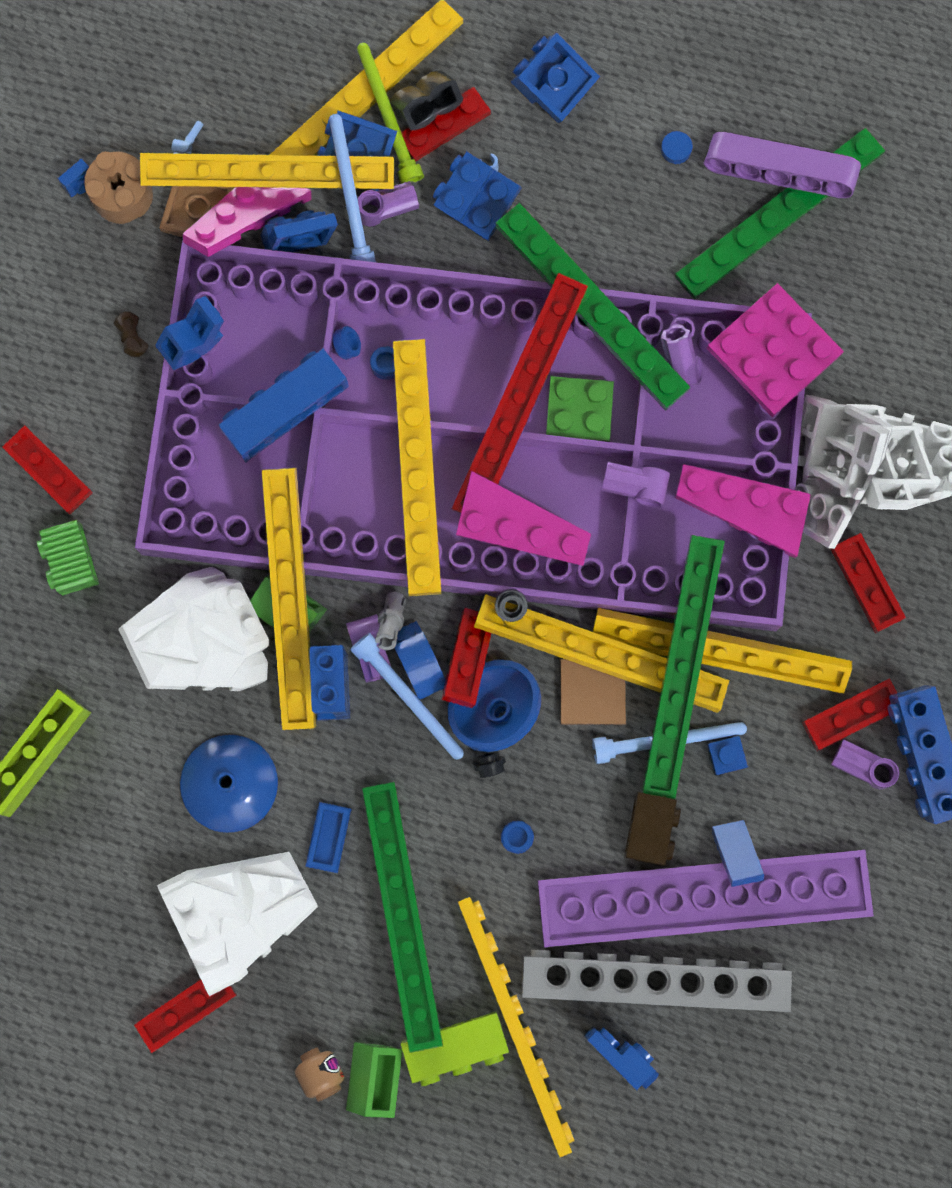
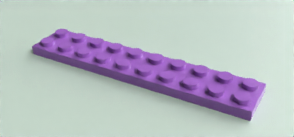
[538,850,874,947]

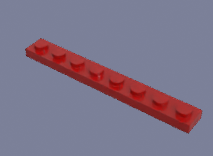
[451,273,588,514]

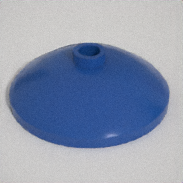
[448,660,541,752]
[180,735,278,833]

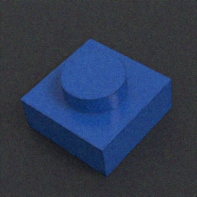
[58,159,89,198]
[707,736,748,776]

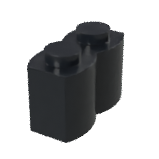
[390,70,463,130]

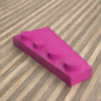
[183,187,311,257]
[675,464,811,558]
[456,471,591,566]

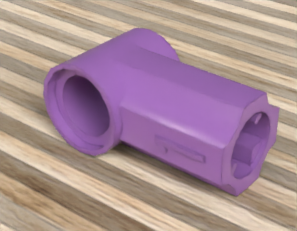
[358,181,419,227]
[661,325,702,385]
[601,462,670,507]
[346,614,391,683]
[831,739,899,790]

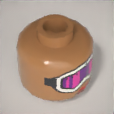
[295,1048,345,1102]

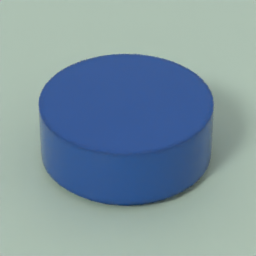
[661,131,693,164]
[333,326,361,360]
[370,346,395,380]
[501,821,534,854]

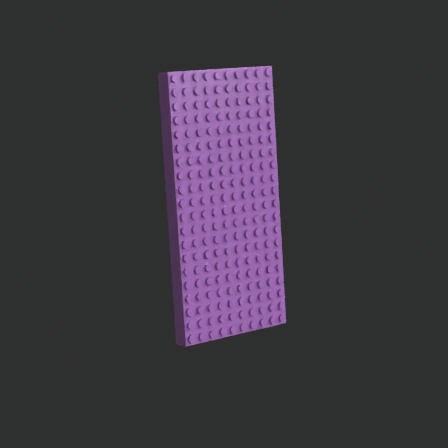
[135,240,812,631]

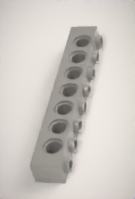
[522,950,792,1012]

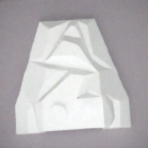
[795,395,893,549]
[847,404,952,510]
[119,567,269,691]
[157,852,318,996]

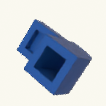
[155,296,224,370]
[394,621,446,700]

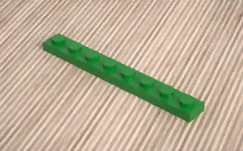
[675,128,885,300]
[496,203,690,411]
[642,535,725,799]
[362,782,444,1053]

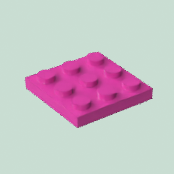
[706,283,844,417]

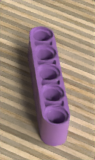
[704,132,861,198]

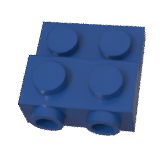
[511,33,600,123]
[317,110,397,191]
[433,151,522,241]
[260,210,338,253]
[584,1026,659,1090]

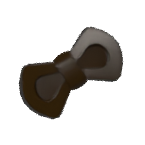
[113,312,149,357]

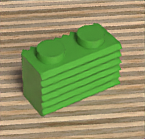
[37,520,99,596]

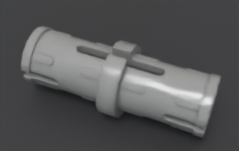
[375,592,406,650]

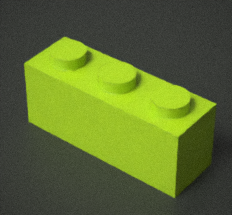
[401,1011,509,1087]

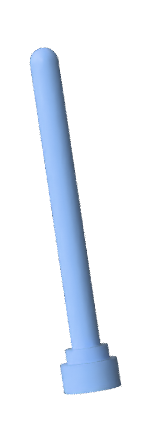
[329,114,376,262]
[350,633,464,760]
[592,722,747,764]

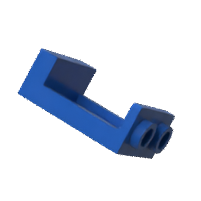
[310,645,350,721]

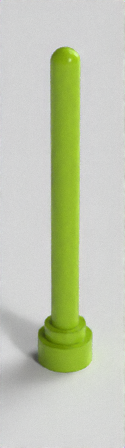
[357,43,424,184]

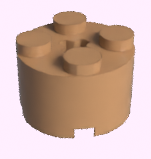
[85,151,153,224]

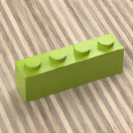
[0,689,91,817]

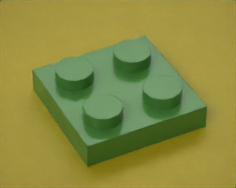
[546,376,614,442]

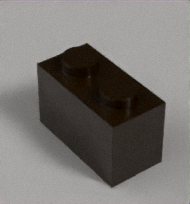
[624,792,681,866]

